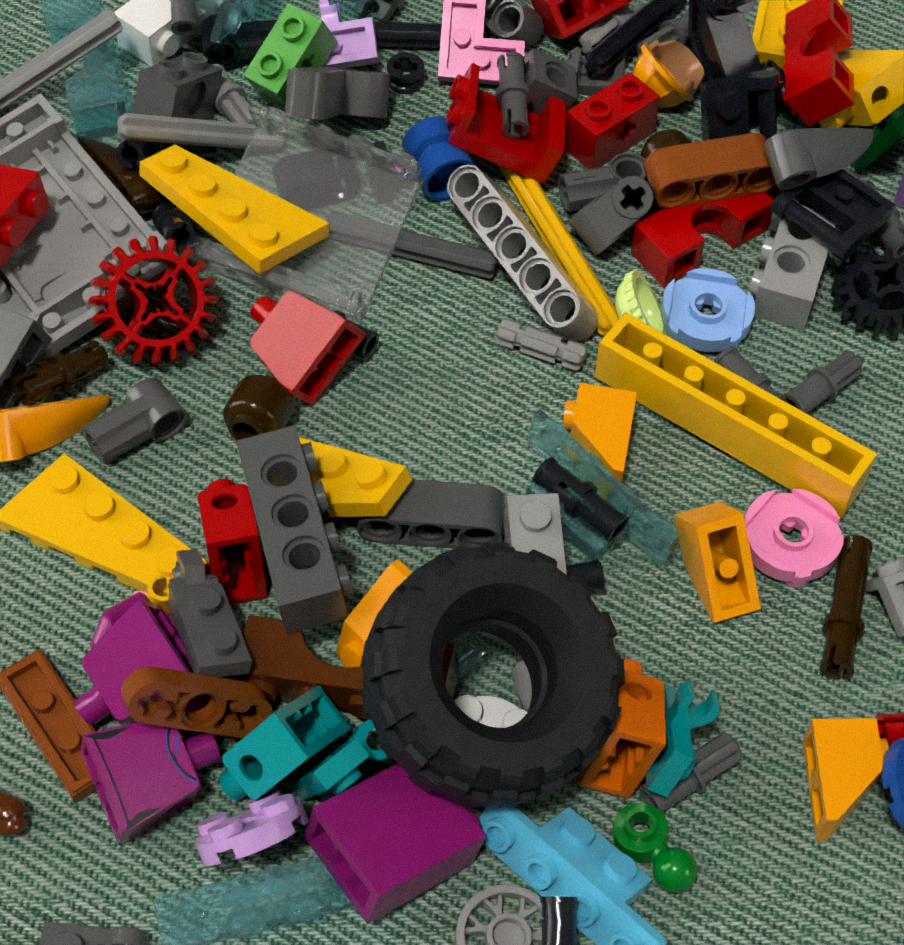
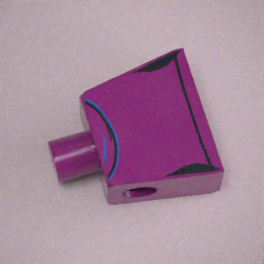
[80,723,221,845]

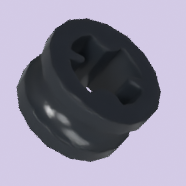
[387,52,425,95]

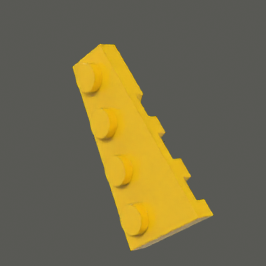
[139,145,330,275]
[0,453,210,596]

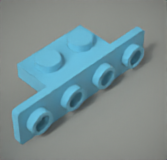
[479,805,667,945]

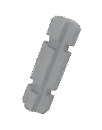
[496,318,587,371]

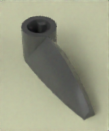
[763,127,874,190]

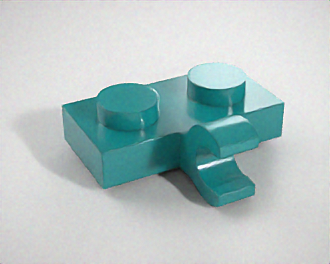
[645,681,720,798]
[289,720,387,801]

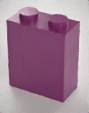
[303,763,486,924]

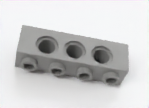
[749,169,853,330]

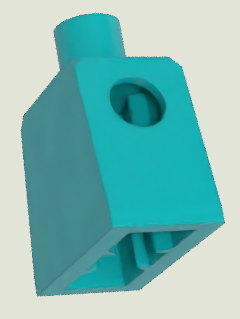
[219,685,351,801]

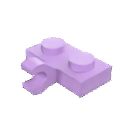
[319,0,379,69]

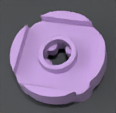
[195,789,309,866]

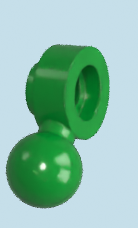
[613,803,697,893]

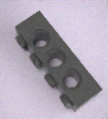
[236,425,353,634]

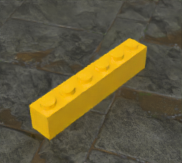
[594,312,878,519]

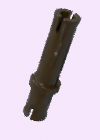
[820,535,873,679]

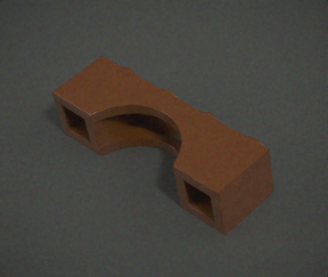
[234,615,459,719]

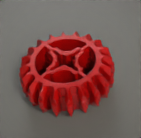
[88,236,219,365]

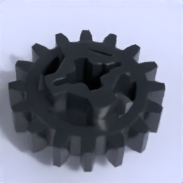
[831,247,904,338]

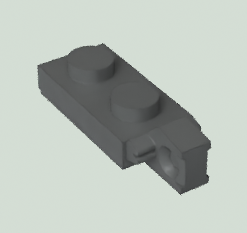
[167,549,252,677]

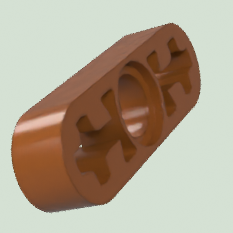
[121,666,273,738]

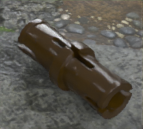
[12,340,109,406]

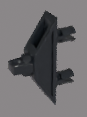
[686,0,784,130]

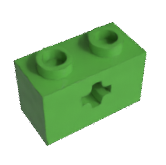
[243,3,338,108]

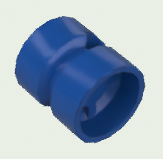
[402,116,475,201]

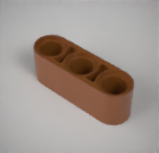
[643,133,776,208]

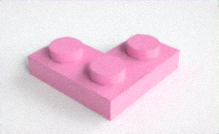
[438,0,525,85]

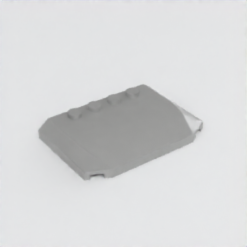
[0,93,179,358]

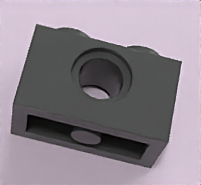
[132,52,223,120]

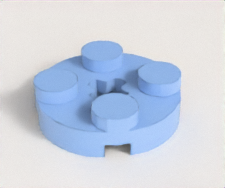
[661,268,755,353]

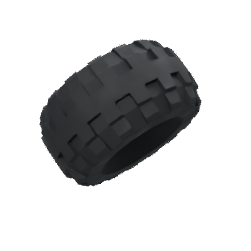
[360,542,625,808]

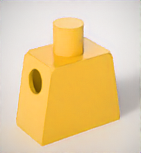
[819,50,904,128]

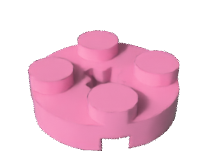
[745,488,844,588]

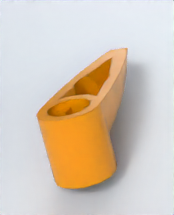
[0,395,109,462]

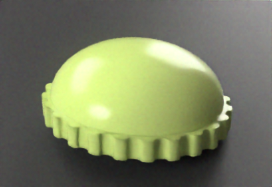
[615,270,667,335]

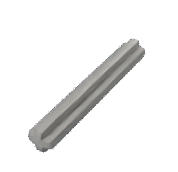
[0,9,123,111]
[117,113,285,152]

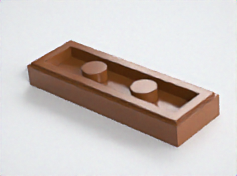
[0,649,96,804]

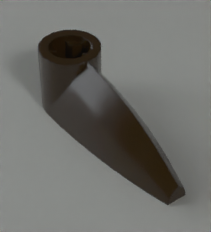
[78,136,172,216]

